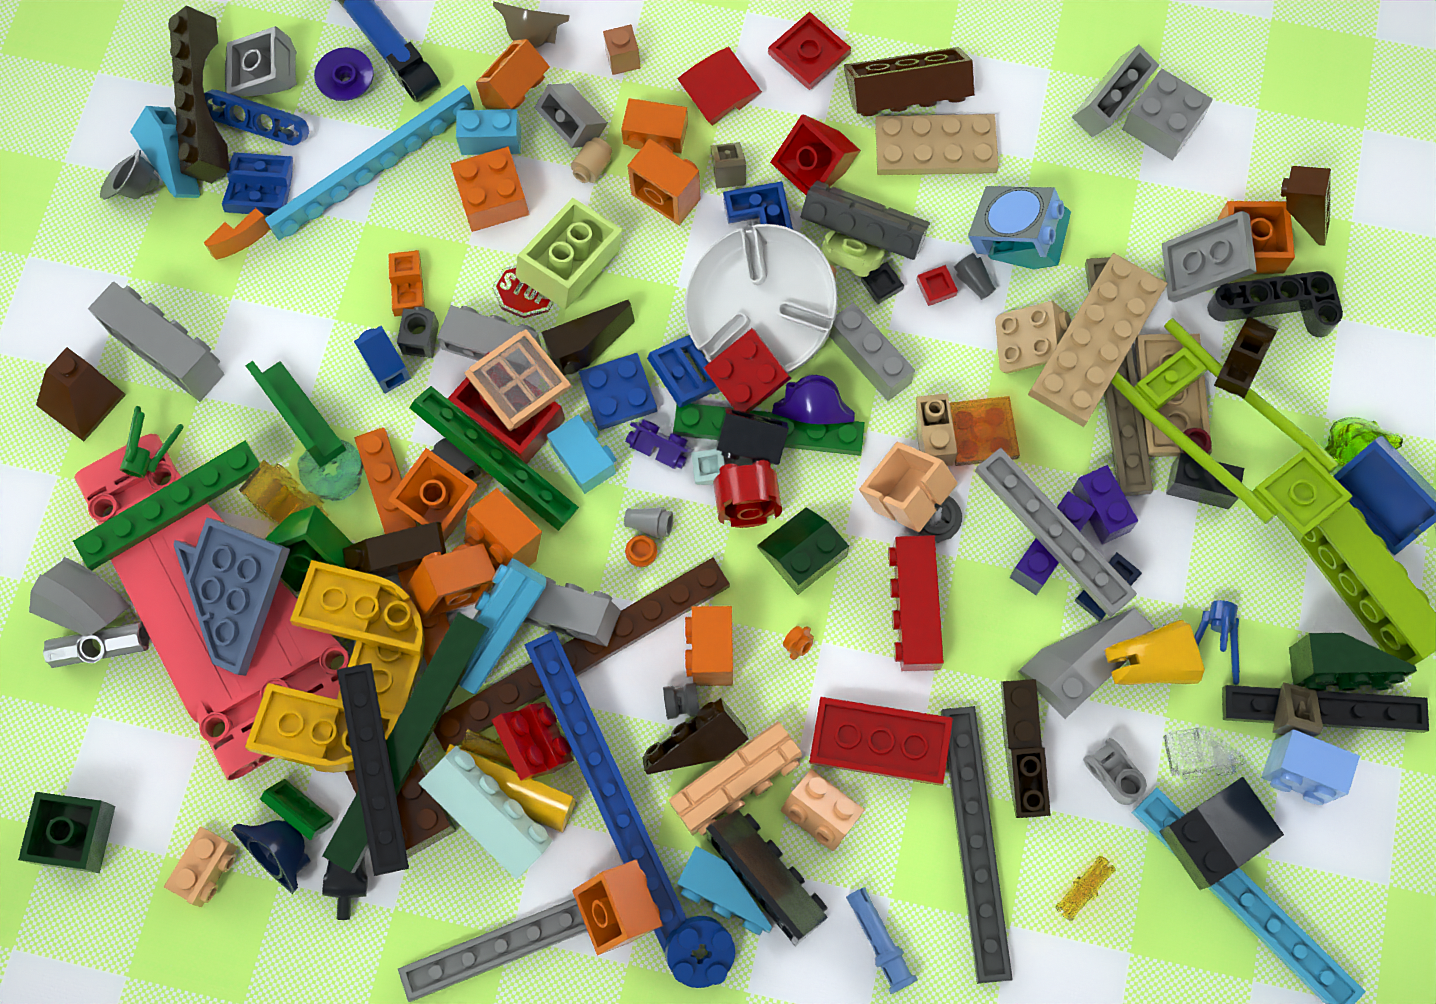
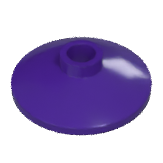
[314,47,374,101]

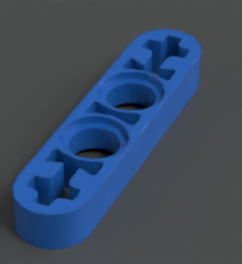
[204,89,309,146]

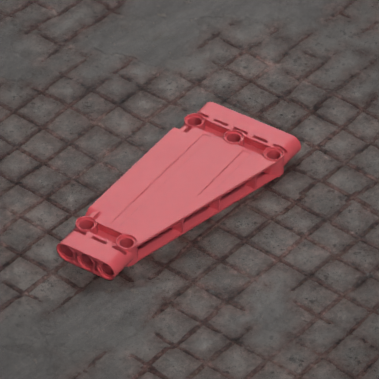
[74,434,351,781]

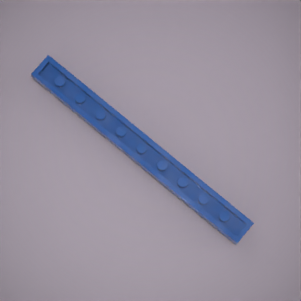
[524,631,687,955]

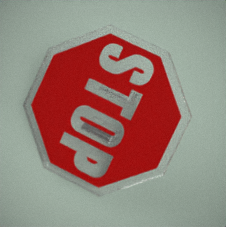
[492,265,554,319]

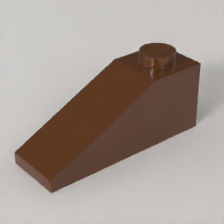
[1281,166,1331,246]

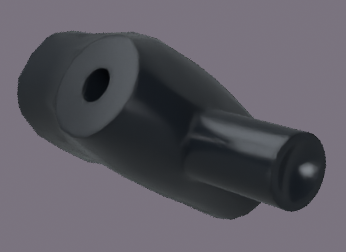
[322,856,368,920]

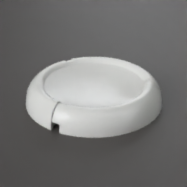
[684,224,838,374]

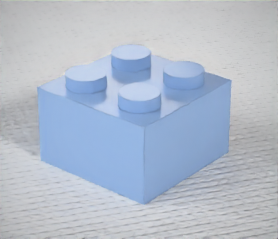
[1261,729,1360,805]

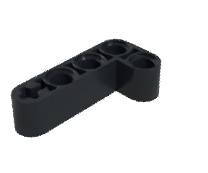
[1207,271,1343,338]

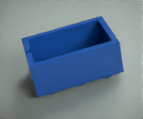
[1333,435,1436,556]

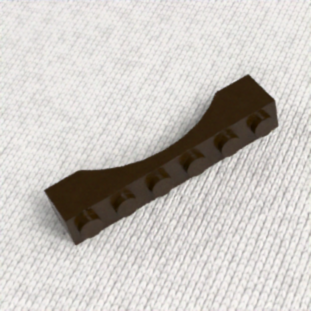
[168,5,230,184]

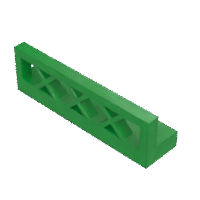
[245,360,347,468]

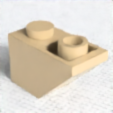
[916,393,958,466]

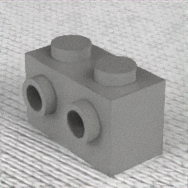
[534,83,608,148]

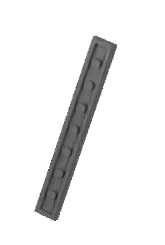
[941,706,1013,984]

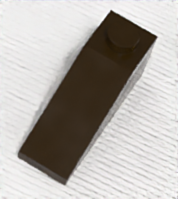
[541,299,635,376]
[343,522,446,578]

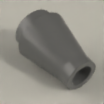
[954,253,996,300]

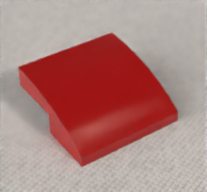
[677,46,762,126]

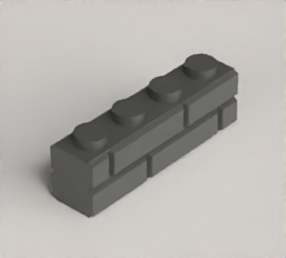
[800,180,930,260]

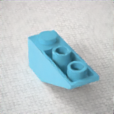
[130,106,200,198]
[677,846,772,936]

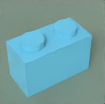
[456,109,521,155]
[547,414,617,494]

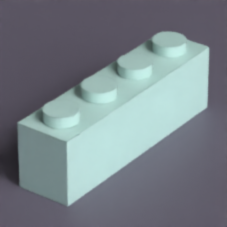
[419,745,553,880]

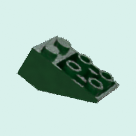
[1289,632,1417,691]

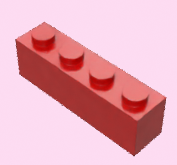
[888,535,944,672]

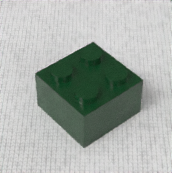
[18,792,116,874]

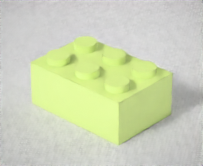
[516,197,623,310]

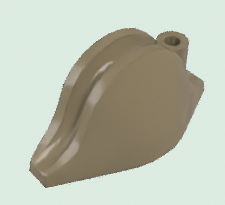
[493,1,570,48]

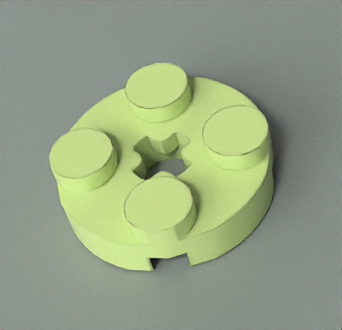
[822,230,885,277]

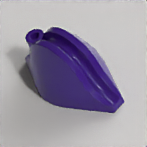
[772,375,855,424]

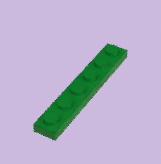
[409,386,579,531]
[673,403,865,456]
[73,440,264,571]

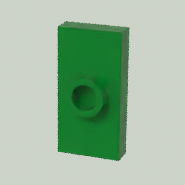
[260,779,334,841]

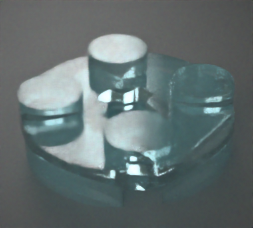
[297,437,364,501]

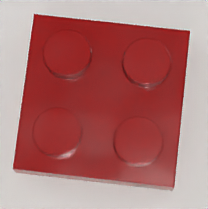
[768,11,851,90]
[703,328,792,413]

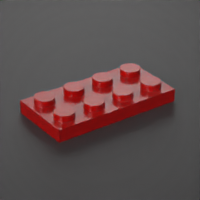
[809,697,953,786]

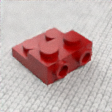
[492,702,574,781]

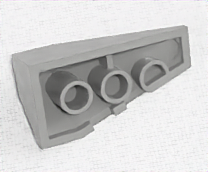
[1018,608,1156,719]

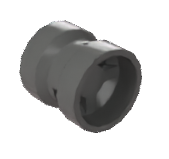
[663,682,699,720]

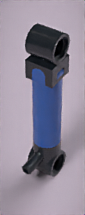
[335,0,441,102]

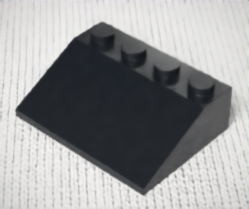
[706,810,828,947]

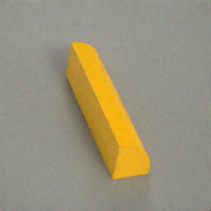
[445,744,577,833]

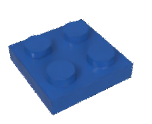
[578,353,658,431]

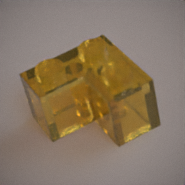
[239,460,329,525]

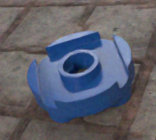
[664,916,735,988]

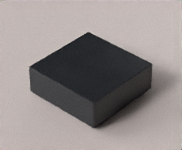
[861,262,904,304]

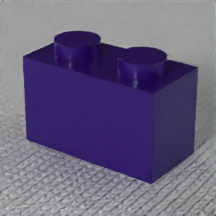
[1072,465,1139,545]

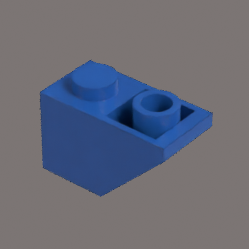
[354,326,411,394]

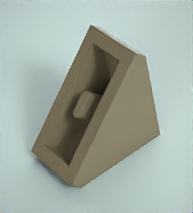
[710,142,746,189]
[1272,682,1323,737]

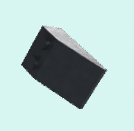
[1159,777,1284,890]

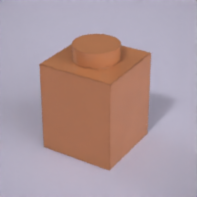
[603,24,641,75]

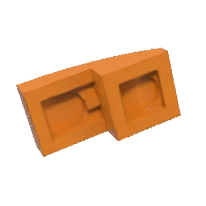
[204,208,271,260]
[388,250,425,317]

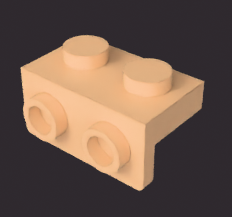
[781,769,865,851]

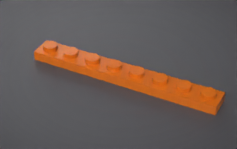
[354,427,450,667]

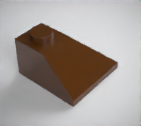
[36,347,126,442]

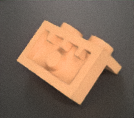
[164,826,238,907]

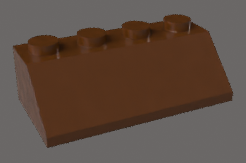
[844,47,975,116]

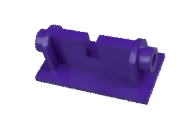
[625,419,694,469]

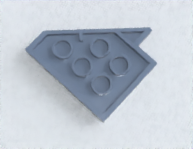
[173,517,290,676]

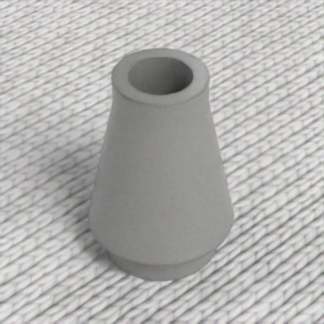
[624,507,673,539]

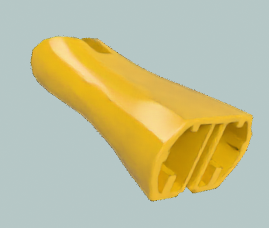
[1104,620,1205,685]

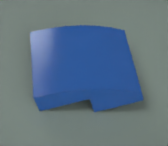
[222,152,293,216]

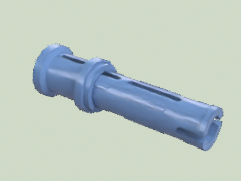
[846,887,918,994]

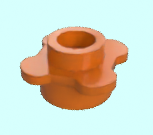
[783,626,814,660]

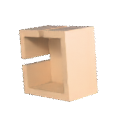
[858,441,958,532]

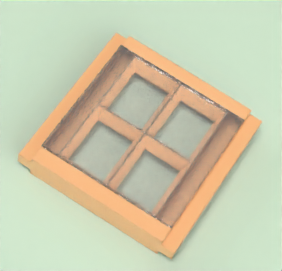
[464,329,572,431]

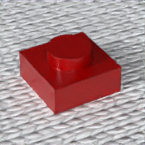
[916,265,958,306]

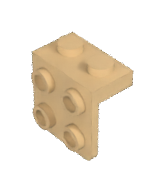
[995,300,1071,374]

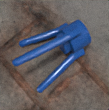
[1194,600,1240,685]

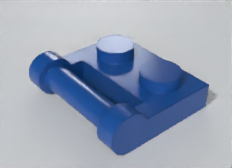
[647,335,720,408]

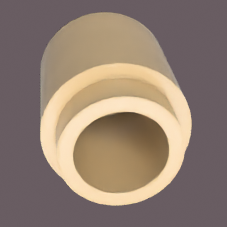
[571,137,612,183]

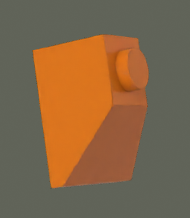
[387,448,479,542]

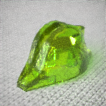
[1324,417,1403,467]

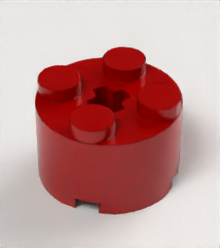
[713,460,782,528]

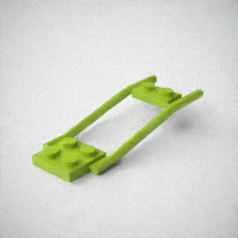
[1111,318,1353,540]

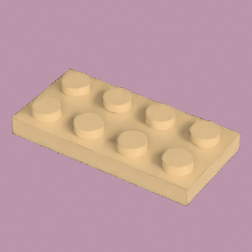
[875,114,999,175]
[1135,334,1212,457]

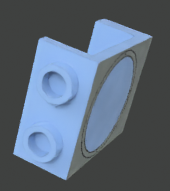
[968,186,1064,257]

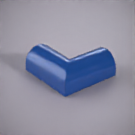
[723,181,793,230]

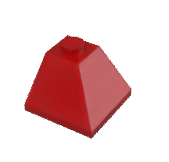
[770,114,861,195]

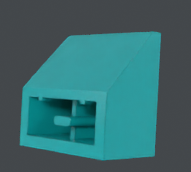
[988,206,1071,270]

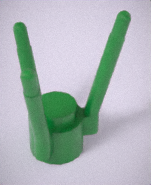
[119,406,184,478]

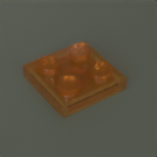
[950,396,1020,466]

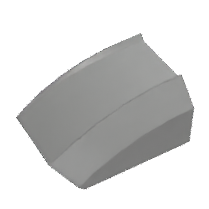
[225,26,297,97]
[29,557,130,637]

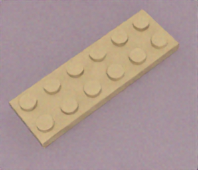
[1028,252,1168,427]

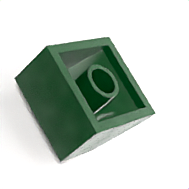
[757,507,849,595]

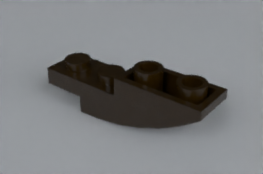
[1214,317,1279,398]
[1000,679,1051,818]

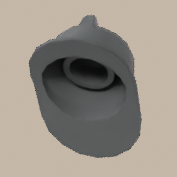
[100,149,159,200]

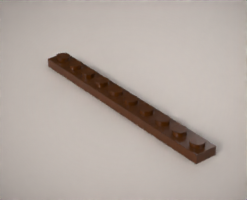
[433,557,730,752]

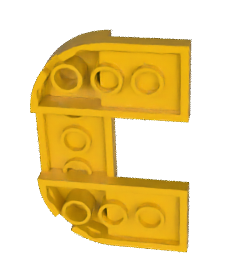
[245,560,425,773]

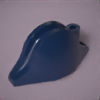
[231,820,311,895]

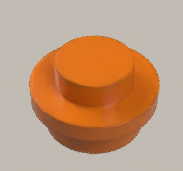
[625,535,658,567]

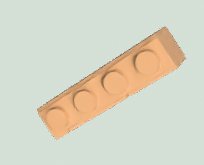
[668,721,802,836]

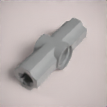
[43,622,150,668]

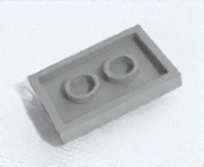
[1161,211,1257,302]

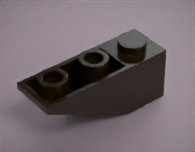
[642,698,749,775]

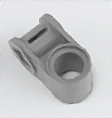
[1083,738,1147,805]

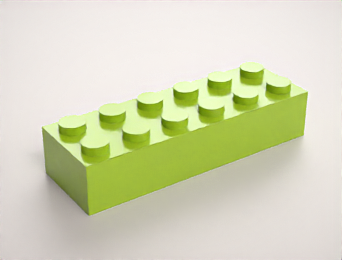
[1288,502,1436,665]

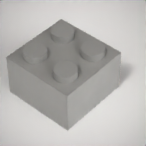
[1122,68,1213,161]

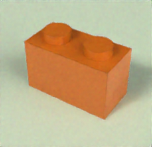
[621,98,688,153]

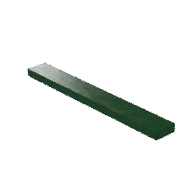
[322,612,489,873]

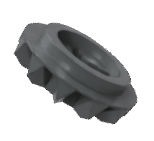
[914,496,962,543]

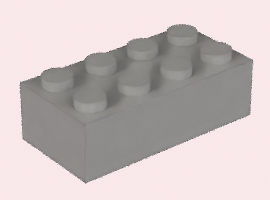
[87,281,225,402]

